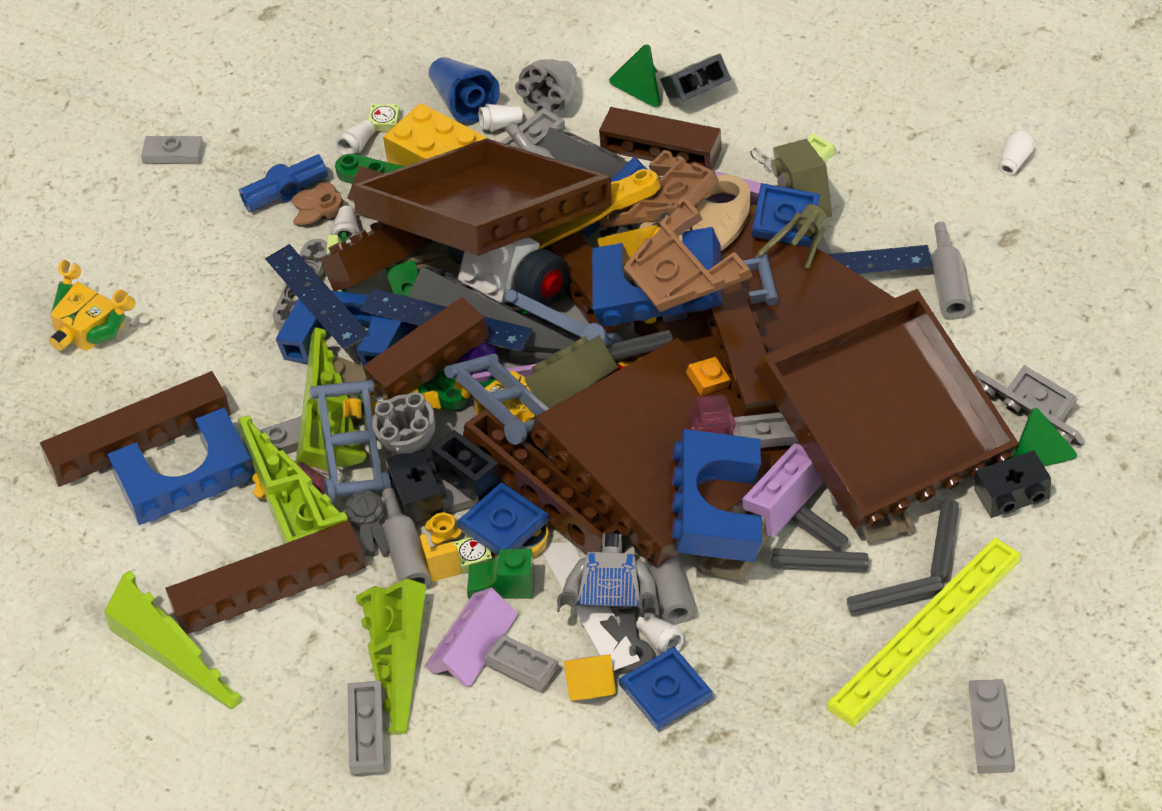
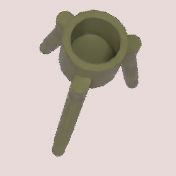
[757,204,827,269]

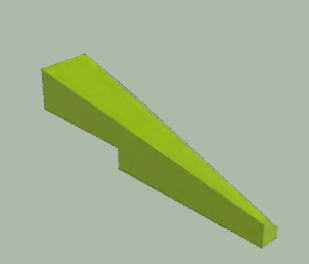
[296,327,366,473]
[238,415,348,544]
[104,570,242,710]
[356,579,426,735]

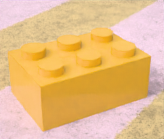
[383,103,487,167]

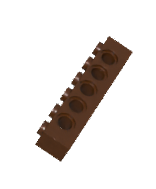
[463,409,621,554]

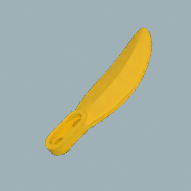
[529,169,660,250]

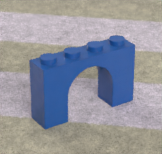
[592,227,722,326]
[276,290,418,366]
[107,408,255,525]
[672,429,762,562]

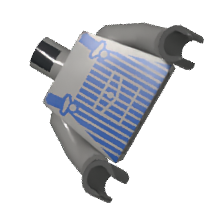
[557,533,660,618]

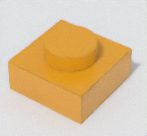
[686,357,731,396]

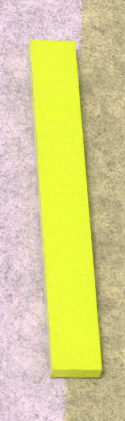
[827,537,1021,728]

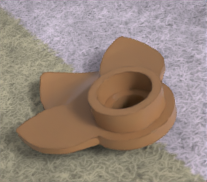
[291,182,343,225]

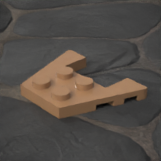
[598,150,719,228]
[624,196,753,312]

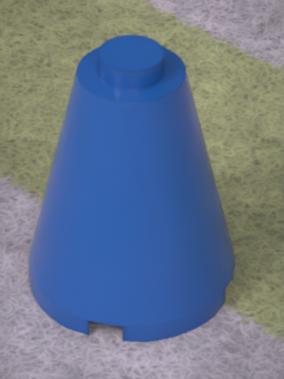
[429,57,500,123]

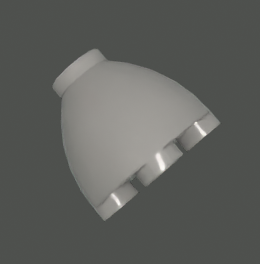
[515,59,577,115]
[372,392,435,455]

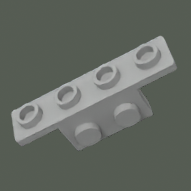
[974,365,1084,445]

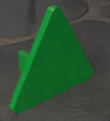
[609,44,661,107]
[1013,407,1077,466]

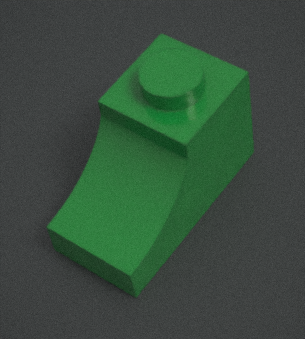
[467,549,535,599]

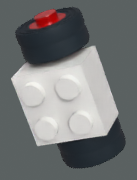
[448,237,570,307]

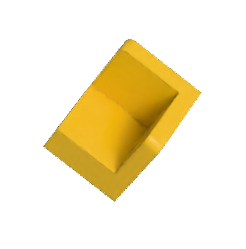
[419,534,462,582]
[564,654,616,701]

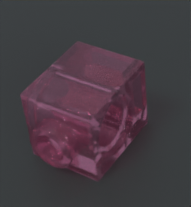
[689,395,736,435]

